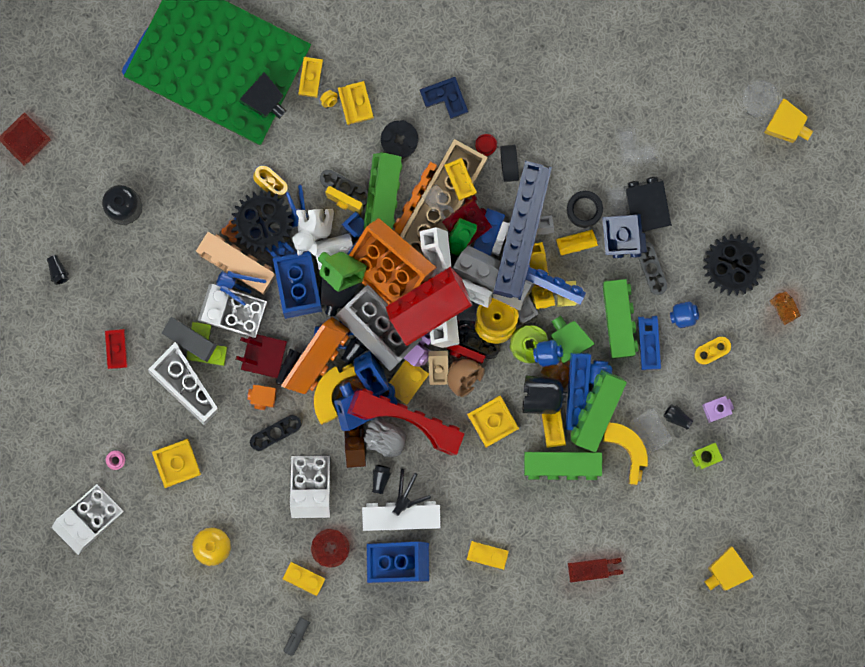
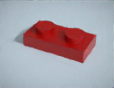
[105,329,128,369]
[447,345,485,364]

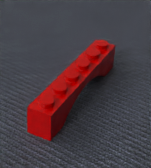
[347,389,465,456]

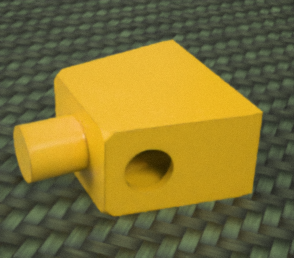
[764,98,813,143]
[704,546,754,591]

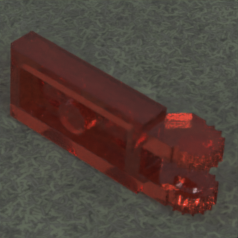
[567,558,623,583]

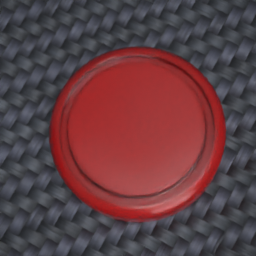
[475,134,497,156]

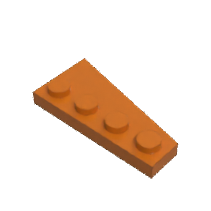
[393,161,438,236]

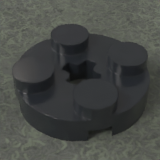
[381,120,418,159]

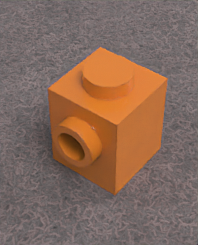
[247,385,277,410]

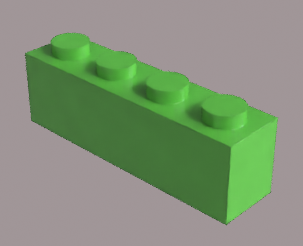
[363,152,402,229]
[602,279,638,359]
[571,370,627,452]
[524,452,602,480]

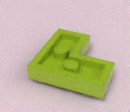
[186,322,228,366]

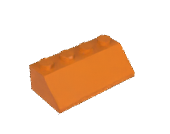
[281,317,350,394]

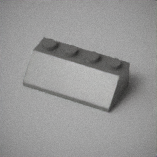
[453,246,535,311]
[336,284,422,371]

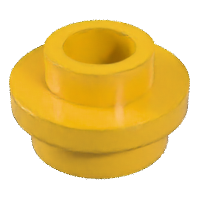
[320,90,338,108]

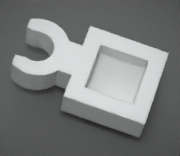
[492,221,510,256]

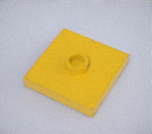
[326,186,364,216]
[467,395,519,448]
[152,439,201,488]

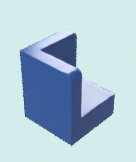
[342,212,365,240]

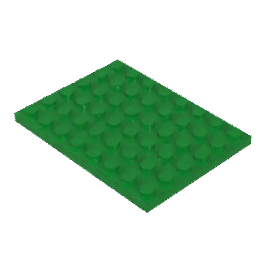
[124,0,311,146]

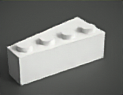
[148,342,218,425]

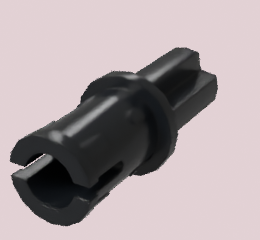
[276,349,301,386]

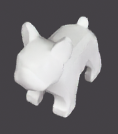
[292,209,334,255]

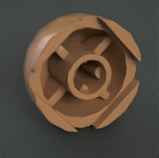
[447,359,485,397]

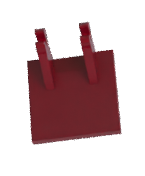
[442,195,492,247]
[235,334,287,378]

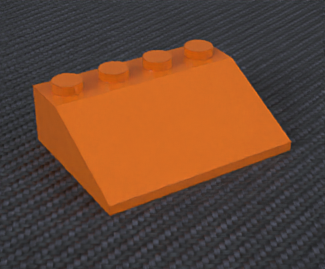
[349,218,437,305]

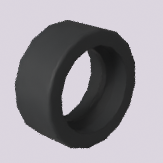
[500,145,519,182]
[566,190,603,228]

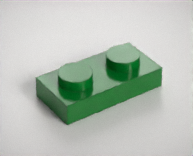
[448,218,477,257]

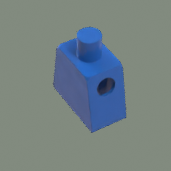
[354,351,389,396]
[334,382,373,431]

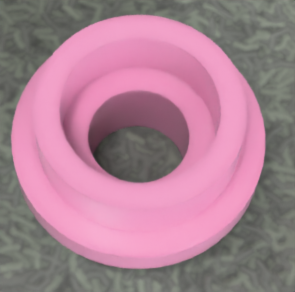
[106,451,125,470]

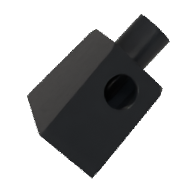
[239,72,287,119]
[320,277,359,316]

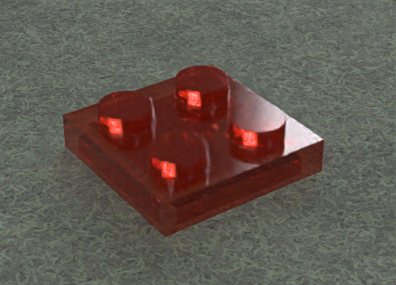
[0,112,51,166]

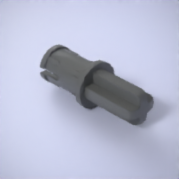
[284,617,311,656]

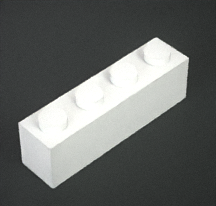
[362,501,440,531]

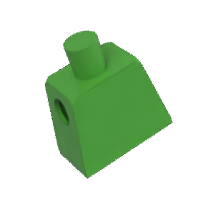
[318,252,367,292]
[551,316,594,365]

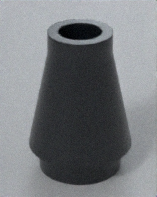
[47,255,69,285]
[341,336,366,365]
[663,404,693,430]
[372,465,391,494]

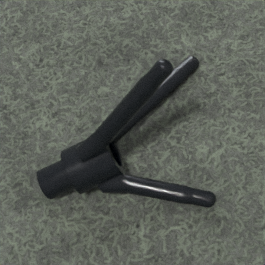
[392,469,431,516]

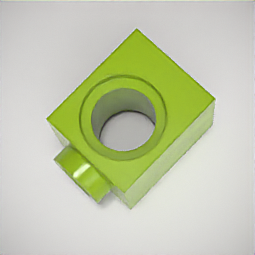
[691,443,723,470]

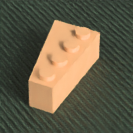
[196,232,276,295]

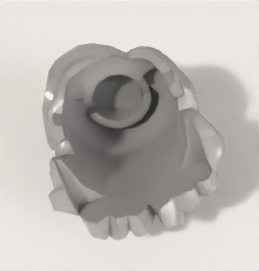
[363,417,406,457]

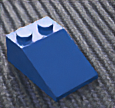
[273,251,322,319]
[367,542,429,583]

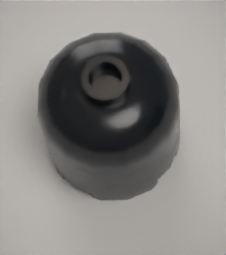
[102,185,143,225]
[522,375,567,414]

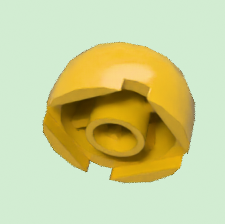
[192,528,231,566]

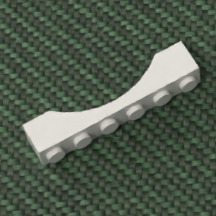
[420,227,459,348]

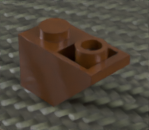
[344,424,366,468]

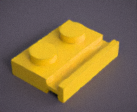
[338,81,374,125]
[387,360,429,405]

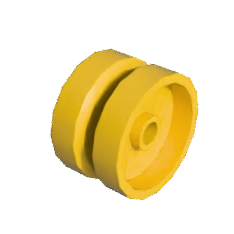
[475,298,519,344]

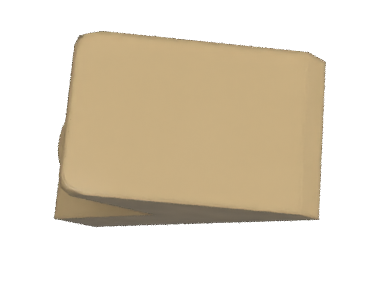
[428,351,448,385]

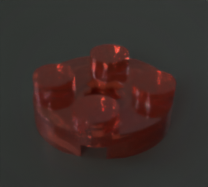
[311,529,350,568]

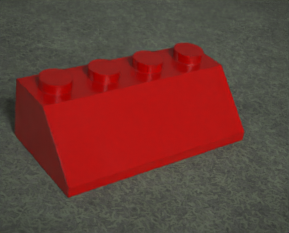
[386,267,472,346]

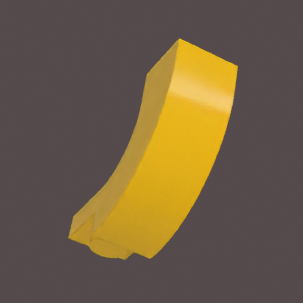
[529,242,555,309]
[314,364,357,425]
[603,422,648,485]

